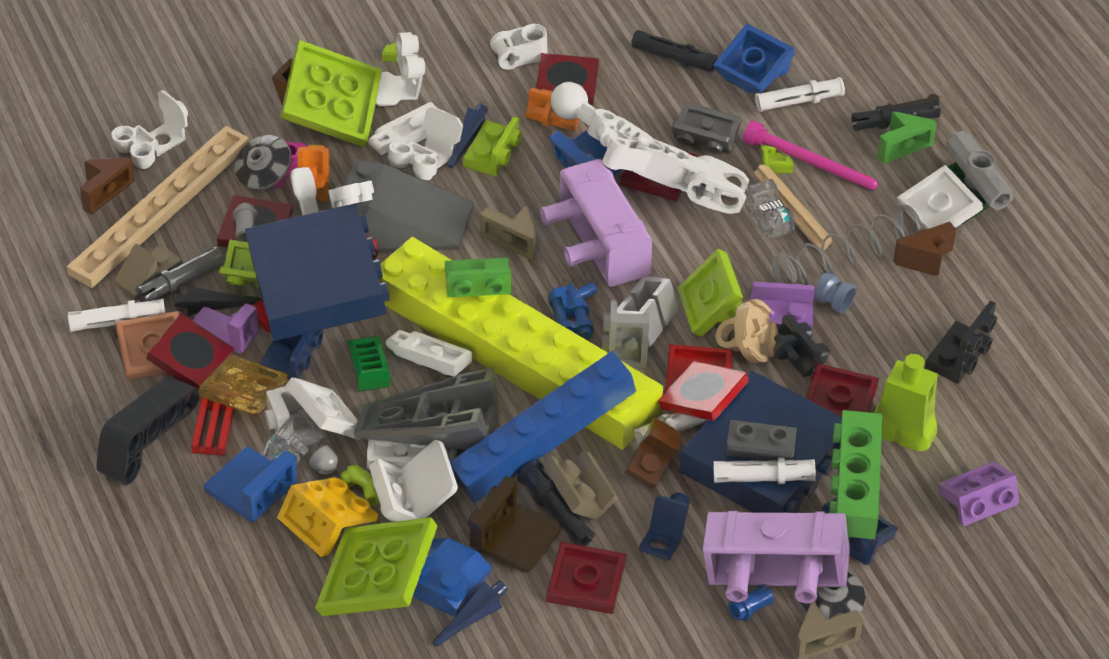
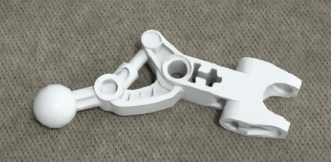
[550,82,749,214]

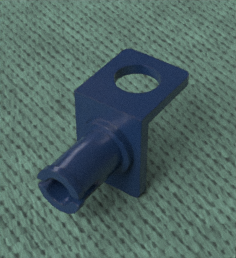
[639,492,690,560]

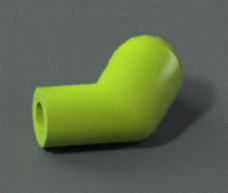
[341,465,380,506]

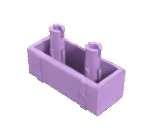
[540,159,652,287]
[703,511,850,603]

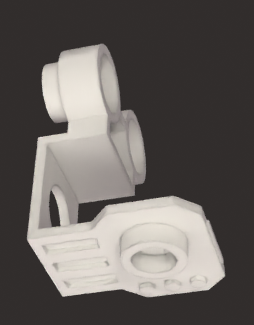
[375,32,425,107]
[112,90,188,169]
[387,107,463,180]
[290,167,374,215]

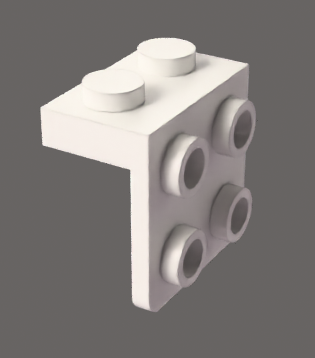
[369,440,457,522]

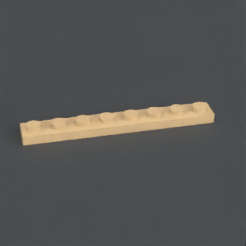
[67,126,250,288]

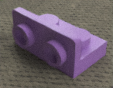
[750,282,814,331]
[938,461,1019,526]

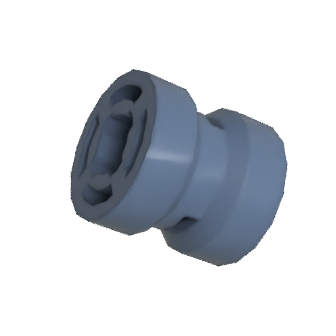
[814,272,857,314]

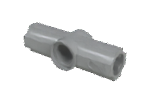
[946,130,1014,211]

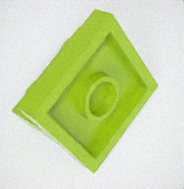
[677,249,743,337]

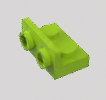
[463,116,523,177]

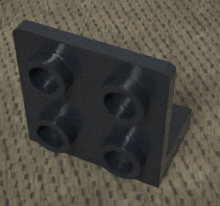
[925,300,997,384]

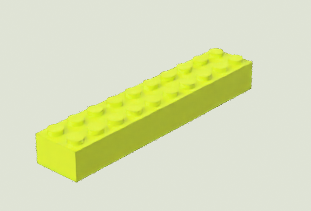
[379,237,663,450]

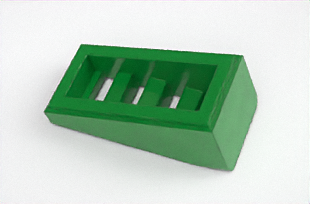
[347,336,390,392]

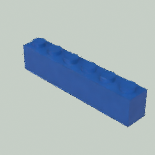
[450,351,636,503]

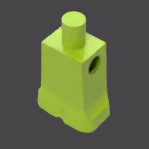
[874,354,938,452]

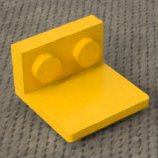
[277,477,379,557]

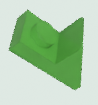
[877,112,937,164]

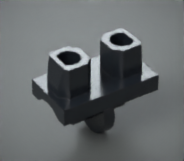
[773,315,830,377]

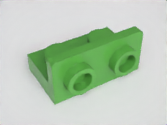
[445,258,511,297]

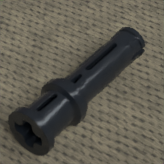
[517,460,595,546]

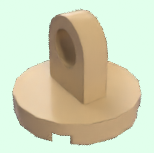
[715,299,778,364]

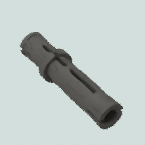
[135,246,225,302]

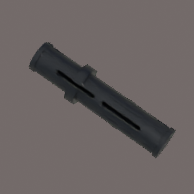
[631,30,718,73]
[851,99,941,131]

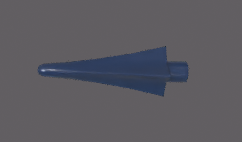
[448,104,488,168]
[433,580,508,646]

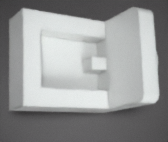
[264,387,301,441]

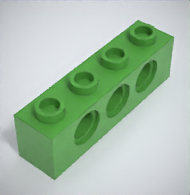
[829,410,883,539]

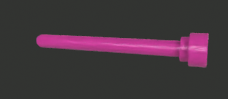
[743,120,878,190]

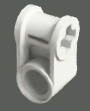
[490,24,548,70]

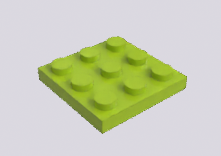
[280,40,382,147]
[315,517,437,616]

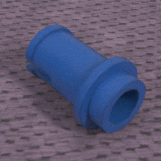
[728,584,774,621]

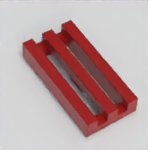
[191,396,235,456]

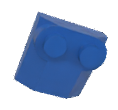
[713,23,795,93]
[413,537,491,617]

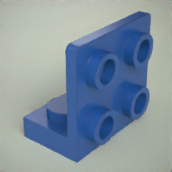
[549,130,622,176]
[204,447,297,523]

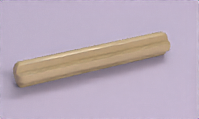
[754,165,832,250]

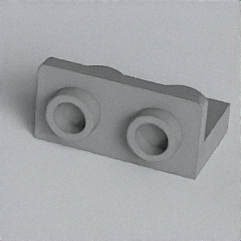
[602,301,649,369]

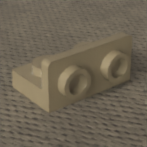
[543,451,618,520]

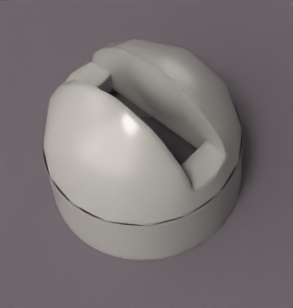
[309,445,338,475]

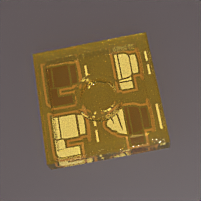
[199,354,288,416]

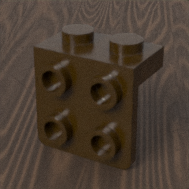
[468,476,560,573]

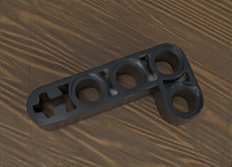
[96,376,200,485]

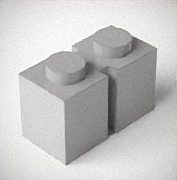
[617,276,679,347]

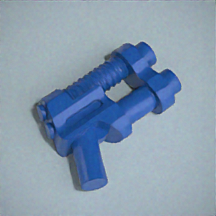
[548,282,597,340]

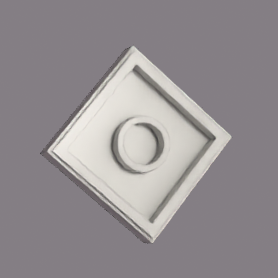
[896,165,983,230]
[285,378,361,440]

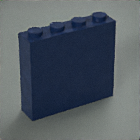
[245,203,390,341]
[679,371,842,513]

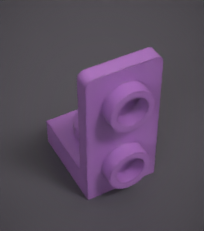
[192,303,259,354]

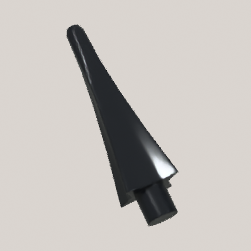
[174,285,262,316]

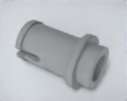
[233,203,258,242]

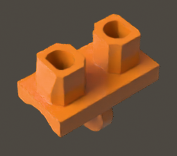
[525,88,579,131]
[298,145,329,202]

